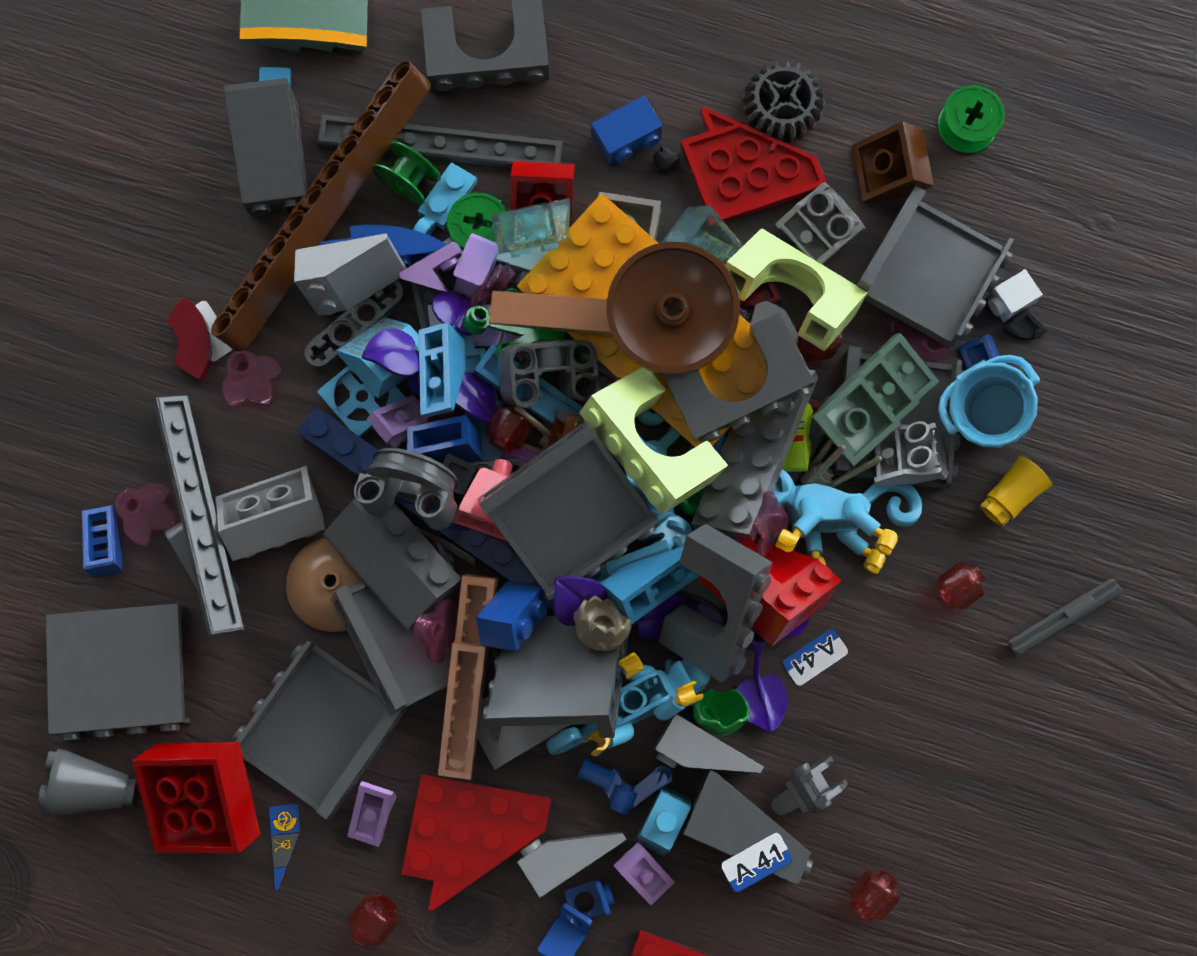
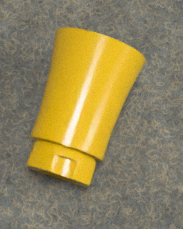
[979,455,1052,527]

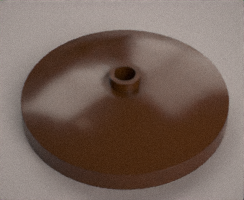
[607,242,740,375]

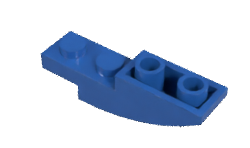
[320,225,447,268]

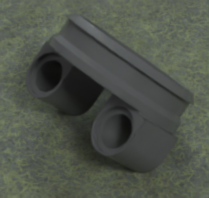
[354,448,459,530]

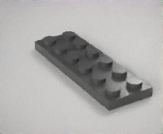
[691,370,818,541]

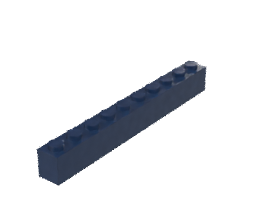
[297,407,555,615]

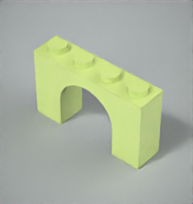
[726,228,867,351]
[579,368,728,515]

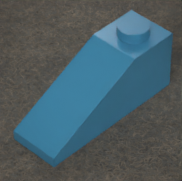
[419,322,466,418]
[600,546,700,624]

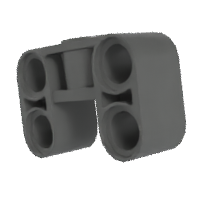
[498,339,598,408]

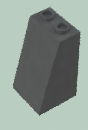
[224,78,308,216]
[680,770,813,885]

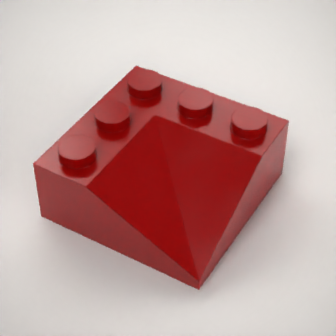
[698,538,842,646]
[132,742,261,853]

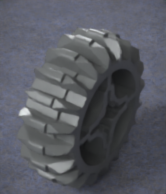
[742,60,825,142]

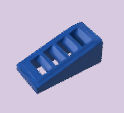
[82,505,123,578]

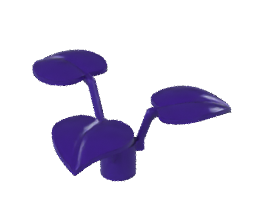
[362,291,496,425]
[553,577,685,639]
[688,603,810,732]

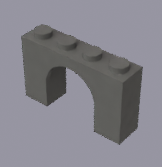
[421,0,549,91]
[663,312,815,443]
[658,524,773,682]

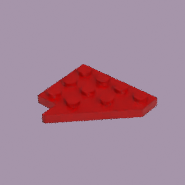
[680,107,827,227]
[401,774,551,910]

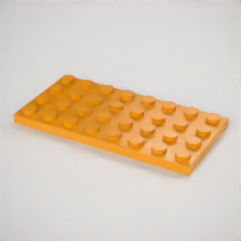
[517,193,767,448]

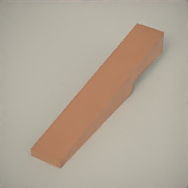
[489,291,680,337]
[438,574,499,780]

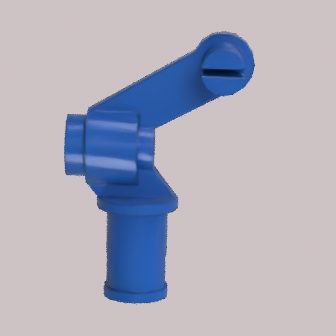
[578,759,673,814]

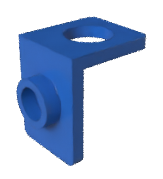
[564,878,615,922]
[537,903,593,956]

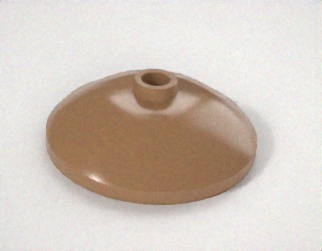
[286,537,363,632]

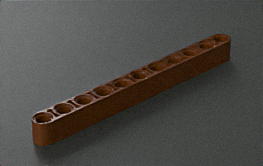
[211,60,431,352]

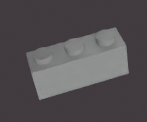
[216,466,325,561]

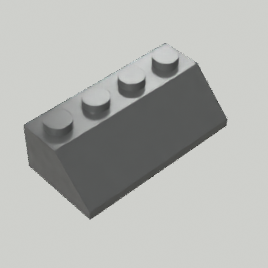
[323,492,462,631]

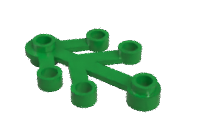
[463,288,580,359]

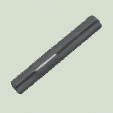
[1007,578,1122,656]

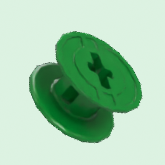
[937,85,1005,154]
[373,141,441,205]
[447,193,510,252]

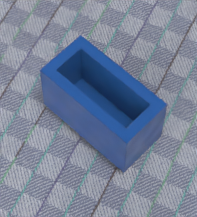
[591,95,663,165]
[407,415,482,464]
[476,581,547,652]

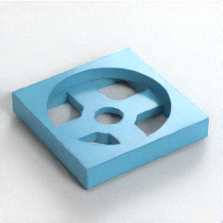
[317,366,406,437]

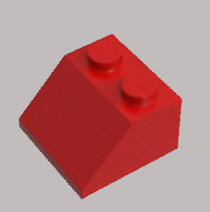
[510,161,575,236]

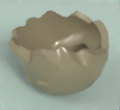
[574,595,632,652]

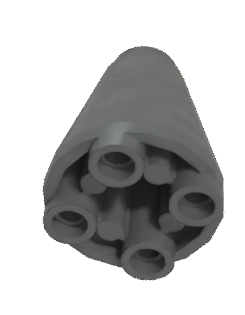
[38,749,137,816]

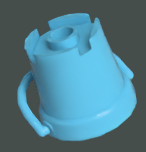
[938,355,1040,448]

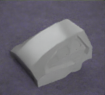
[775,182,866,265]
[874,421,948,487]

